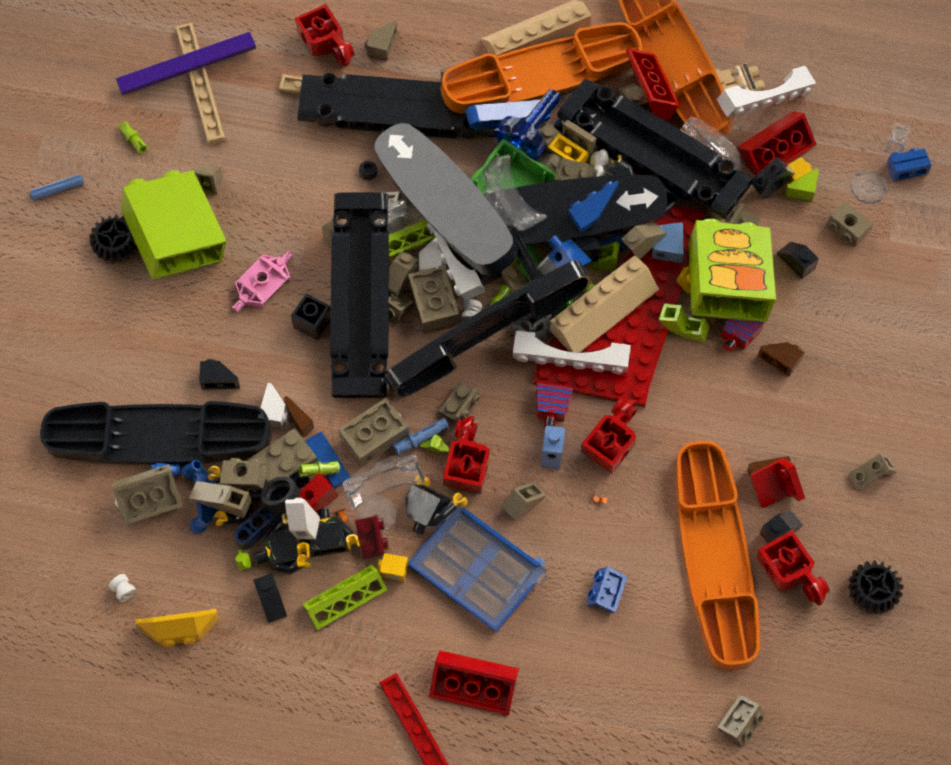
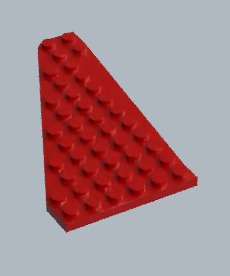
[533,206,705,407]

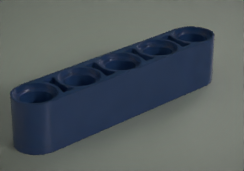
[234,474,310,550]

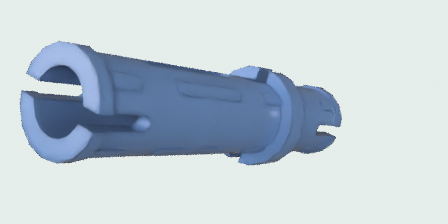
[393,418,449,456]

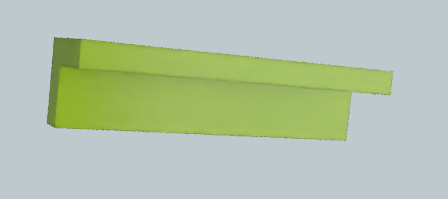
[389,220,436,259]
[302,565,387,630]

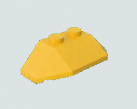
[135,609,219,647]

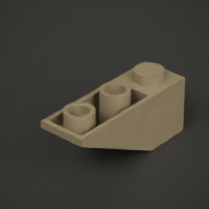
[189,481,251,519]

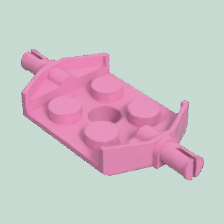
[232,251,294,313]

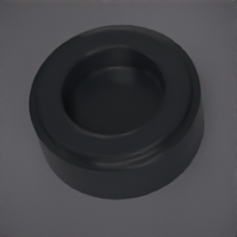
[359,161,377,180]

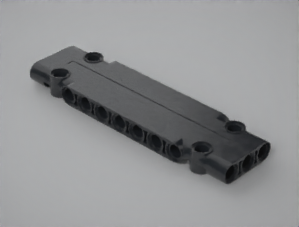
[297,73,496,139]
[557,78,753,219]
[330,192,389,398]

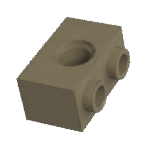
[827,201,873,246]
[220,458,267,490]

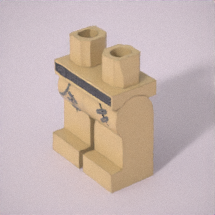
[715,63,765,91]

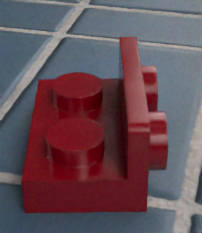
[355,514,389,559]

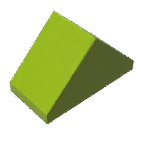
[784,168,819,202]
[587,242,620,272]

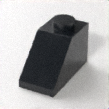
[777,242,819,279]
[199,359,240,390]
[760,510,803,543]
[253,573,287,623]

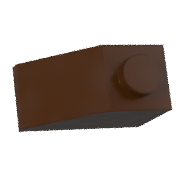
[758,342,805,377]

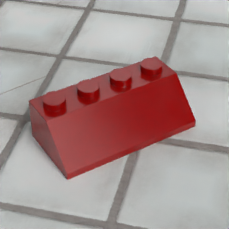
[626,48,680,121]
[736,111,817,176]
[429,650,519,716]

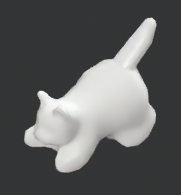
[589,149,614,177]

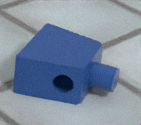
[548,235,591,268]

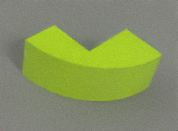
[659,304,710,343]

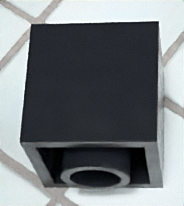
[291,293,331,340]

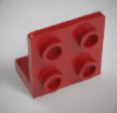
[750,457,805,508]

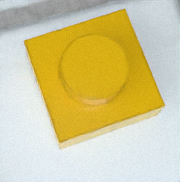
[676,266,691,293]

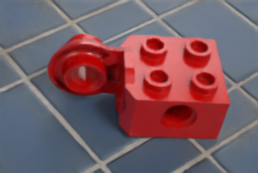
[295,4,355,67]
[581,398,637,474]
[443,416,490,494]
[756,530,830,606]

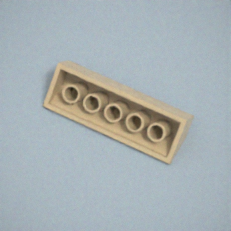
[481,0,592,56]
[549,255,659,353]

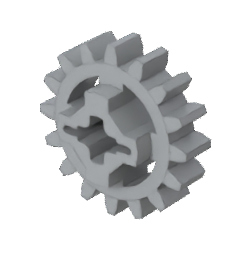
[512,313,552,340]

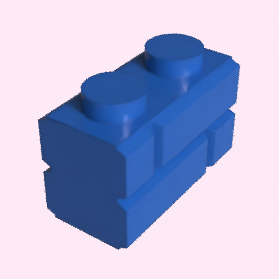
[887,148,931,181]

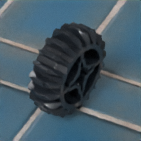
[89,214,138,263]
[848,560,904,614]

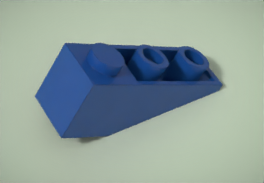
[569,181,619,233]

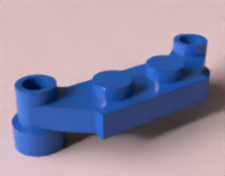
[181,460,219,535]

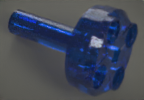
[493,89,561,162]

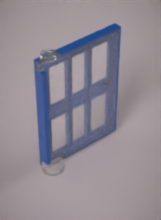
[408,501,547,633]

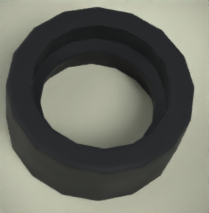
[260,476,301,515]

